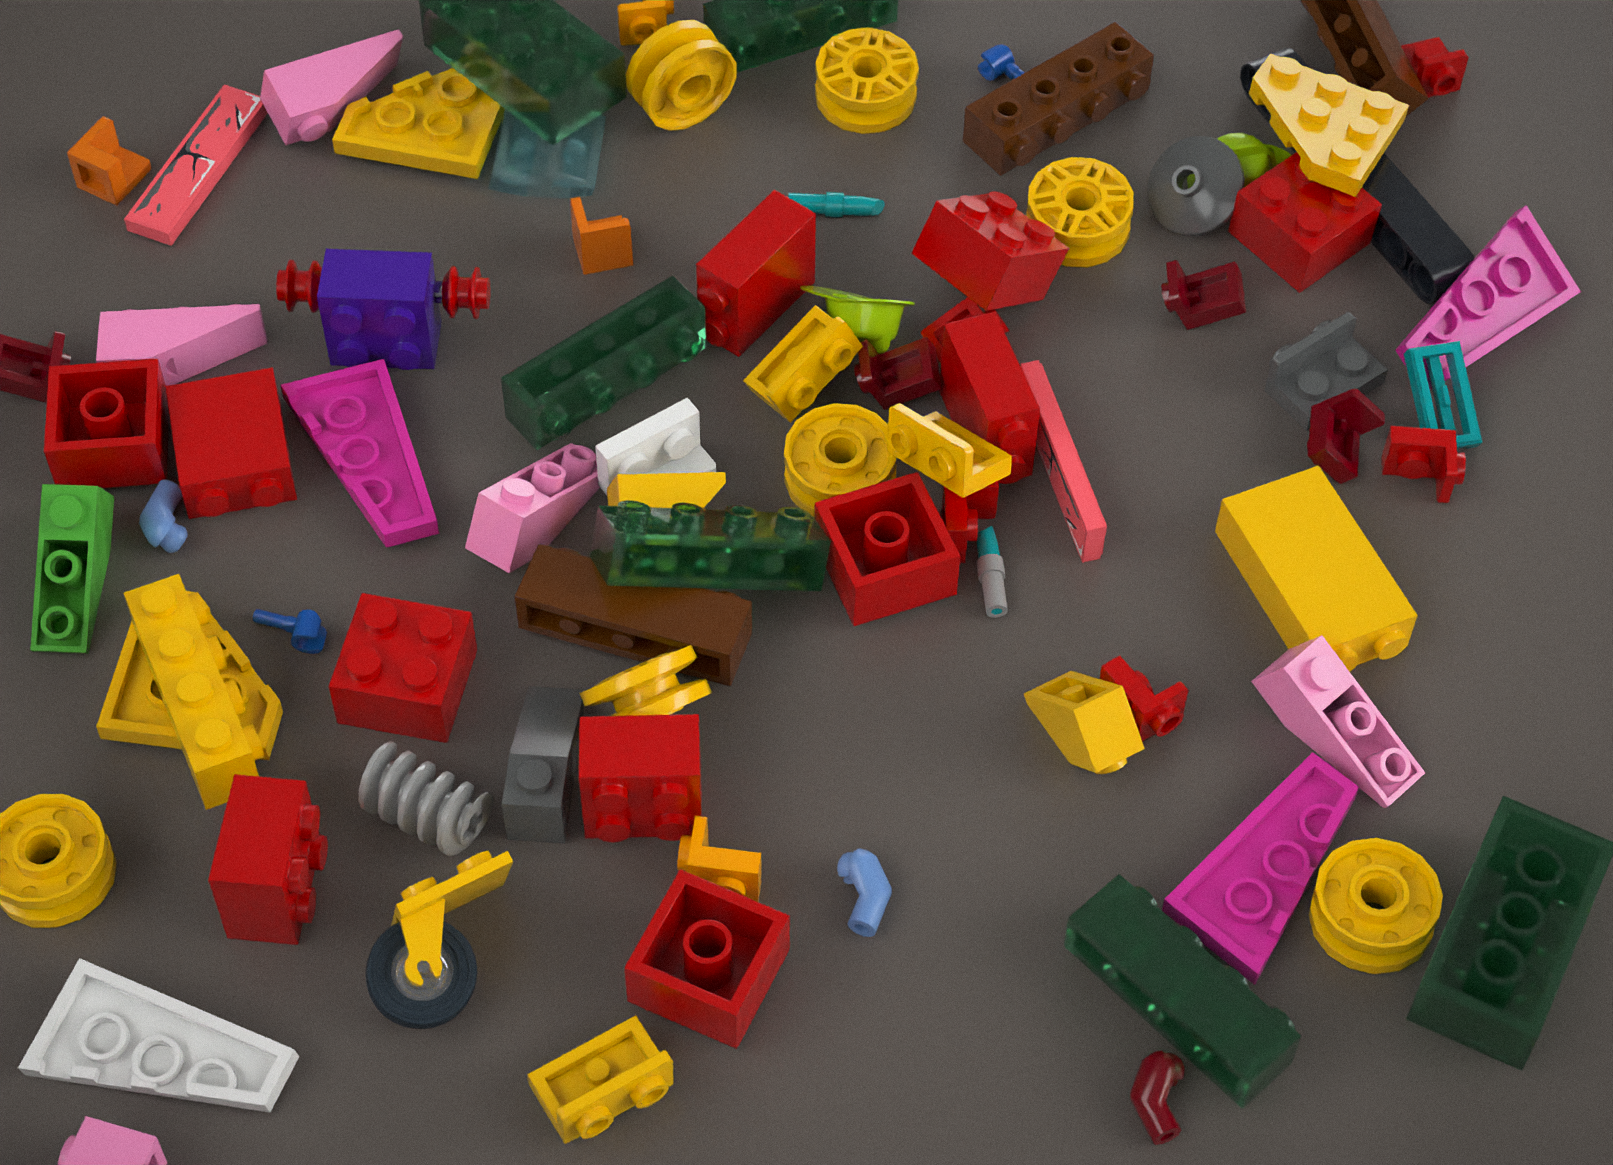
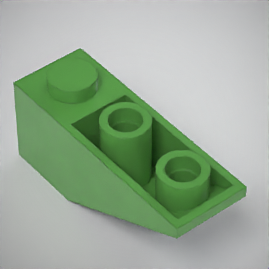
[30,484,114,654]

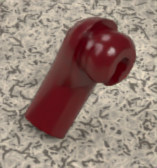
[1130,1050,1185,1145]

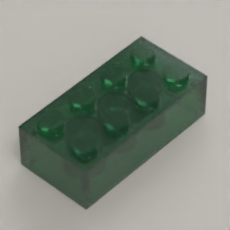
[419,0,627,146]
[1406,795,1613,1071]

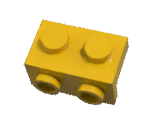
[743,305,863,423]
[887,403,1012,498]
[527,1015,674,1144]

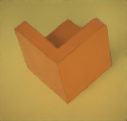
[67,116,151,206]
[570,197,633,275]

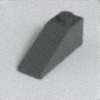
[502,686,585,844]

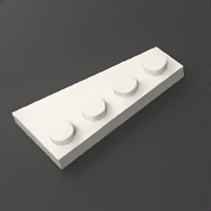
[18,958,299,1112]

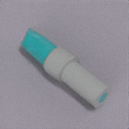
[976,526,1008,618]

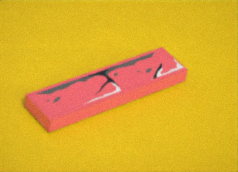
[124,84,268,246]
[1020,360,1107,563]

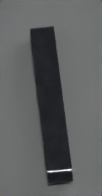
[1240,48,1474,304]

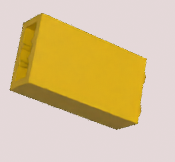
[1215,465,1418,672]

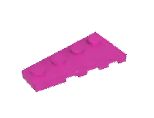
[1395,205,1581,390]
[280,359,439,548]
[1162,752,1359,985]

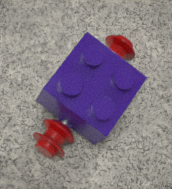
[276,249,491,370]

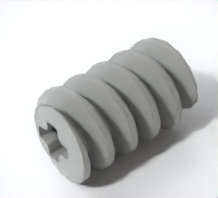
[358,741,494,856]

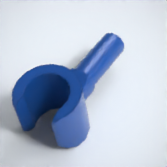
[978,44,1025,81]
[253,609,327,654]

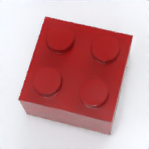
[1228,152,1382,293]
[911,191,1069,311]
[44,358,169,488]
[814,472,960,627]
[328,593,477,743]
[579,714,702,842]
[208,774,328,945]
[624,869,790,1049]

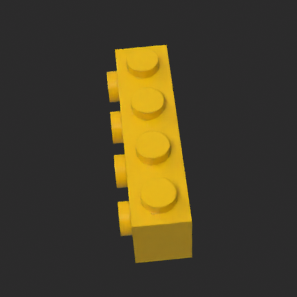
[124,574,265,810]

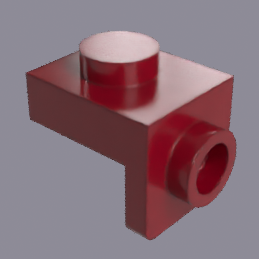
[1161,260,1246,330]
[0,331,71,402]
[854,337,942,410]
[1307,389,1385,484]

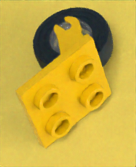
[366,851,513,1029]

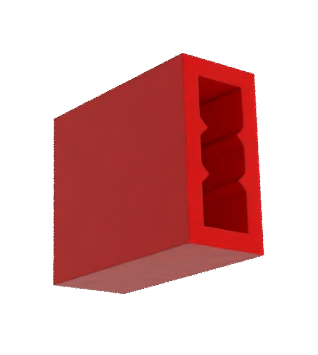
[696,190,816,357]
[939,312,1040,484]
[165,367,297,519]

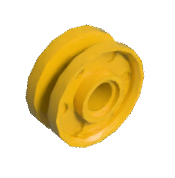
[626,20,737,131]
[815,27,919,134]
[1026,157,1134,268]
[784,403,897,517]
[579,645,712,716]
[0,794,117,928]
[1308,838,1443,974]

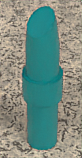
[788,192,885,218]

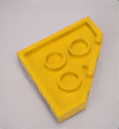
[332,52,520,179]
[1249,54,1409,197]
[96,591,283,761]

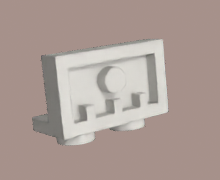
[595,398,716,495]

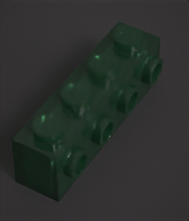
[703,0,898,73]
[501,275,706,450]
[590,500,831,591]
[1064,874,1301,1109]

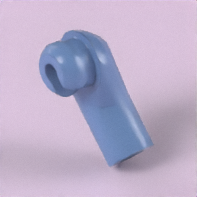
[139,480,188,553]
[837,849,892,937]

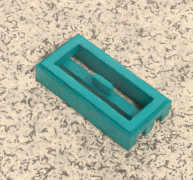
[1404,341,1483,450]

